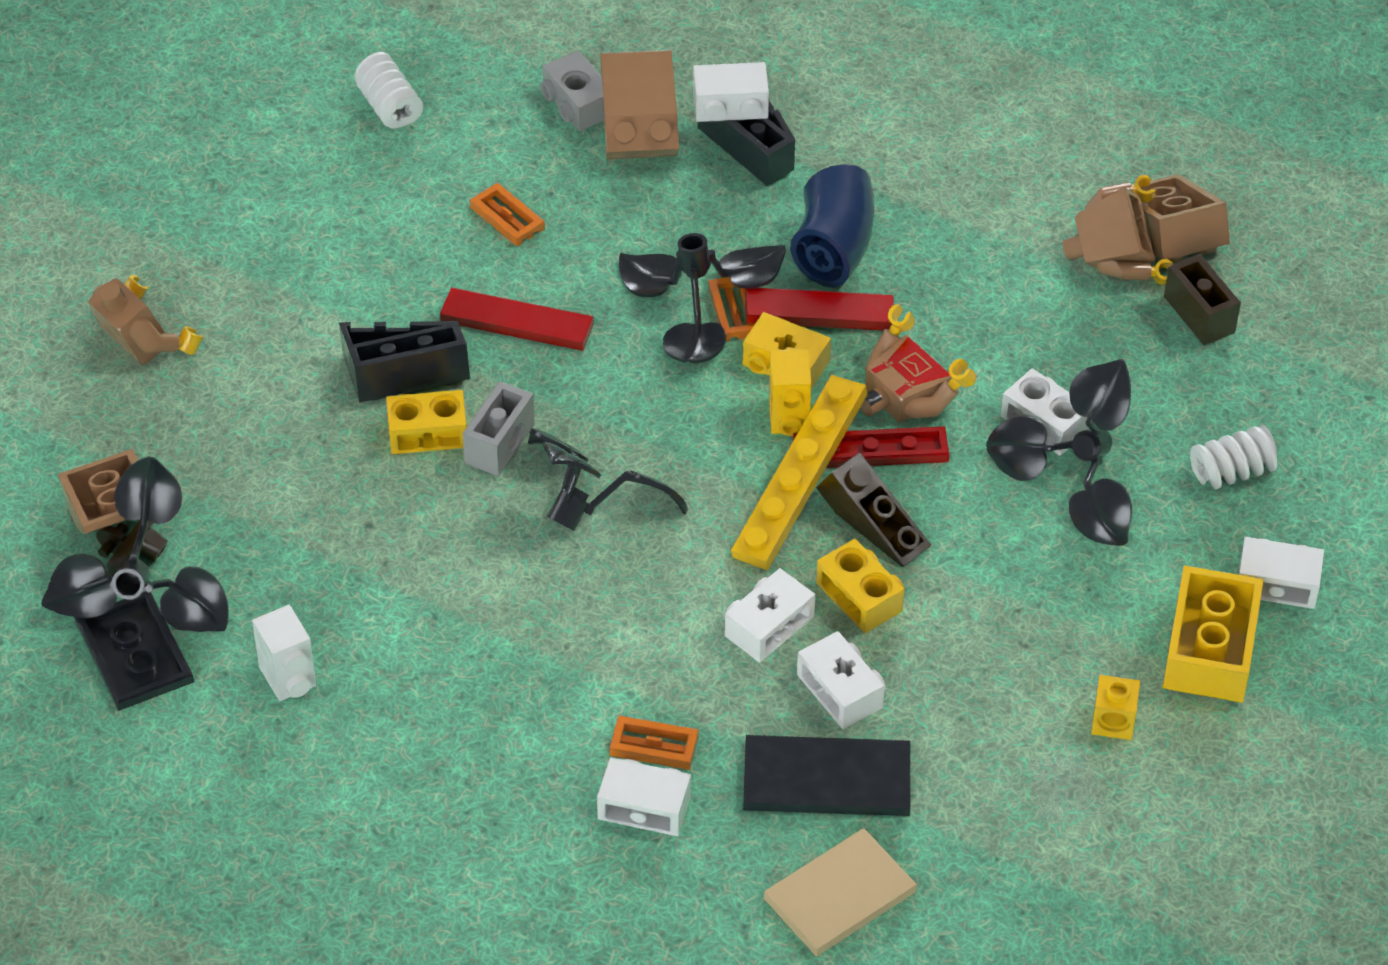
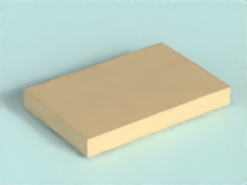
[764,828,917,957]

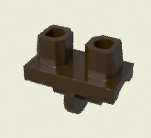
[96,519,168,583]

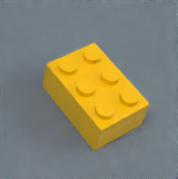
[1162,565,1264,703]

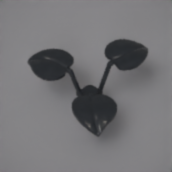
[619,233,786,363]
[986,359,1132,546]
[528,428,688,531]
[41,456,229,632]

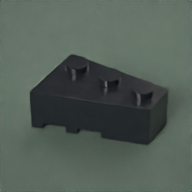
[698,100,795,186]
[339,321,470,403]

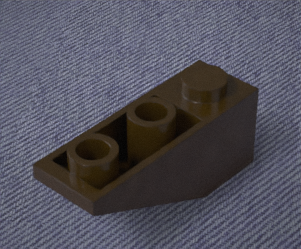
[816,452,931,567]

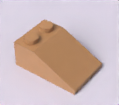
[600,50,679,160]
[1140,174,1230,262]
[58,449,138,534]

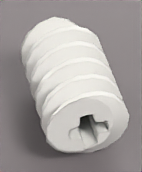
[355,52,423,129]
[1190,424,1278,490]

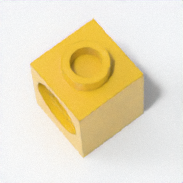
[1091,674,1140,740]

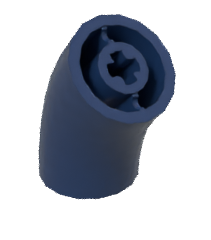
[790,164,874,288]

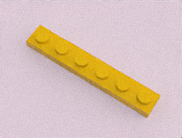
[731,374,867,570]

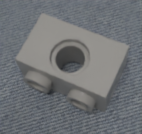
[540,50,604,131]
[463,381,535,477]

